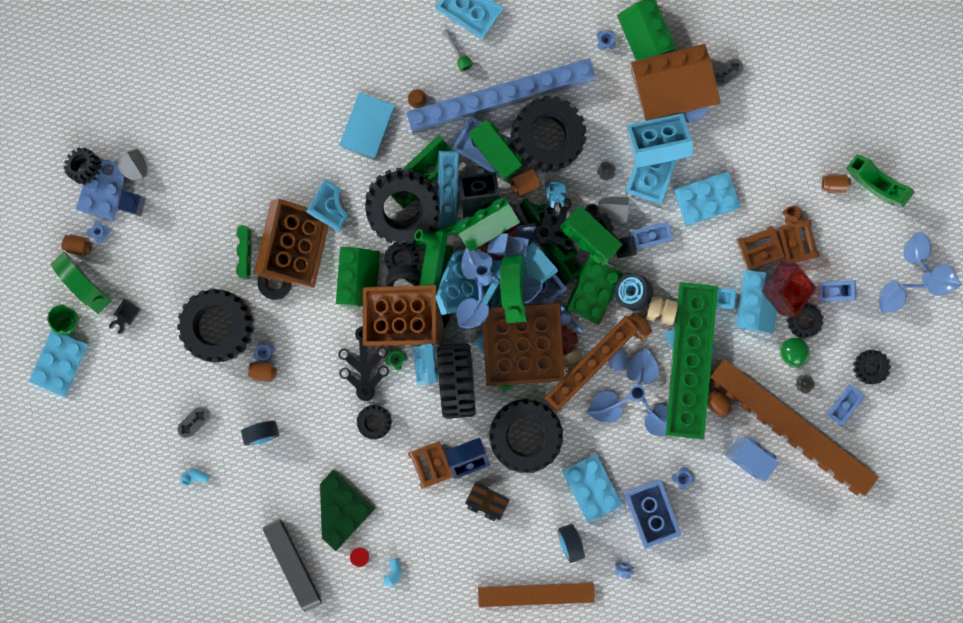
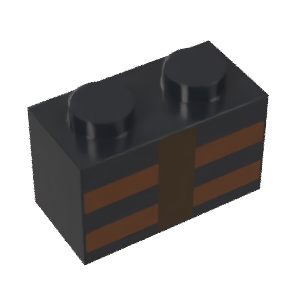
[465,482,510,522]

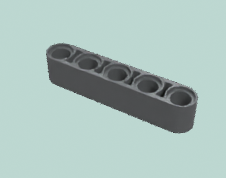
[263,519,322,612]

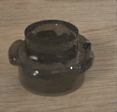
[597,162,616,181]
[795,374,815,393]

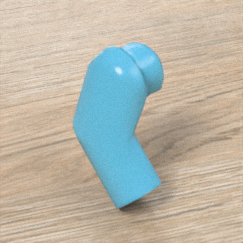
[180,468,210,486]
[383,558,402,586]

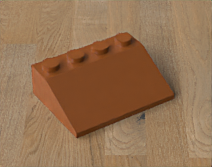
[631,44,721,121]
[254,198,329,288]
[363,285,444,347]

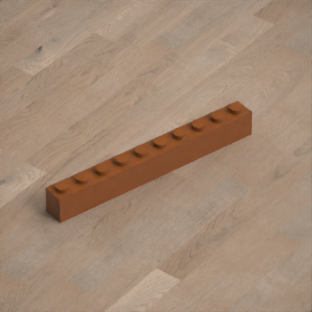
[710,359,879,496]

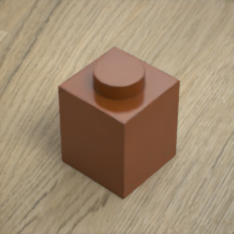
[510,169,541,198]

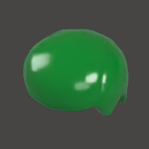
[47,304,79,335]
[780,338,810,368]

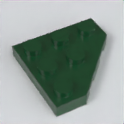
[320,469,376,551]

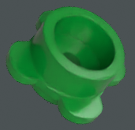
[385,348,408,370]

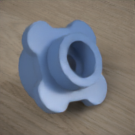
[597,31,616,50]
[87,220,110,243]
[253,342,275,363]
[672,467,695,490]
[615,562,634,578]

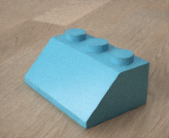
[627,113,693,168]
[735,270,781,334]

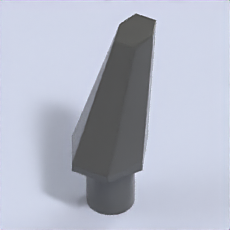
[508,201,528,225]

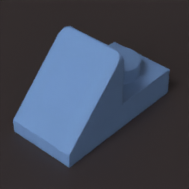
[487,233,529,259]
[818,280,857,302]

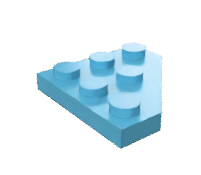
[435,250,485,315]

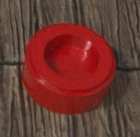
[350,547,369,567]

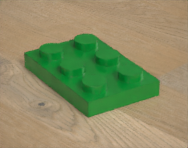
[565,257,623,325]

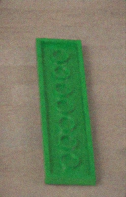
[665,282,718,440]

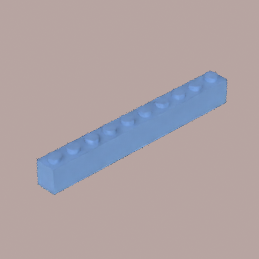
[406,58,595,134]

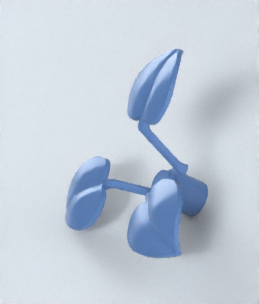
[879,231,962,314]
[456,248,543,328]
[587,349,667,436]

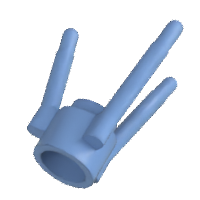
[560,306,583,333]

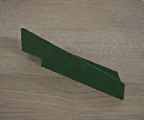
[520,198,583,287]

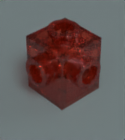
[561,326,578,354]

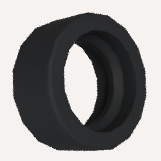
[386,264,421,287]

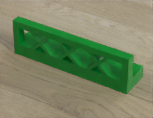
[391,135,453,209]

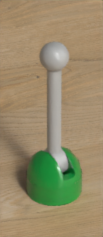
[442,29,473,72]

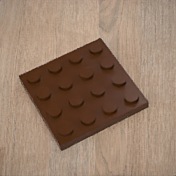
[482,303,565,386]

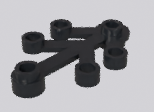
[533,198,600,251]
[338,326,390,401]

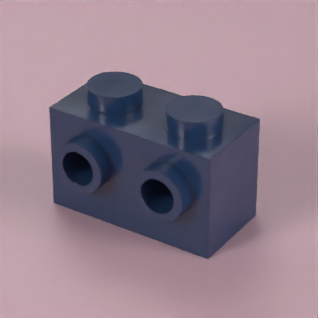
[444,437,490,479]

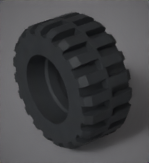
[511,96,587,173]
[365,167,440,245]
[177,288,254,363]
[437,343,476,419]
[489,399,563,473]

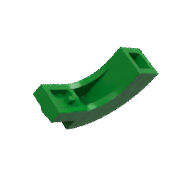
[846,154,915,207]
[50,251,112,314]
[500,254,527,323]

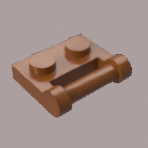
[777,219,820,265]
[736,226,785,270]
[408,441,453,489]

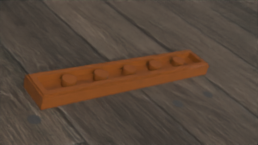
[544,316,639,411]
[478,582,595,607]

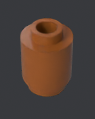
[821,174,851,193]
[61,234,92,257]
[628,312,653,341]
[248,361,277,382]
[707,389,732,417]

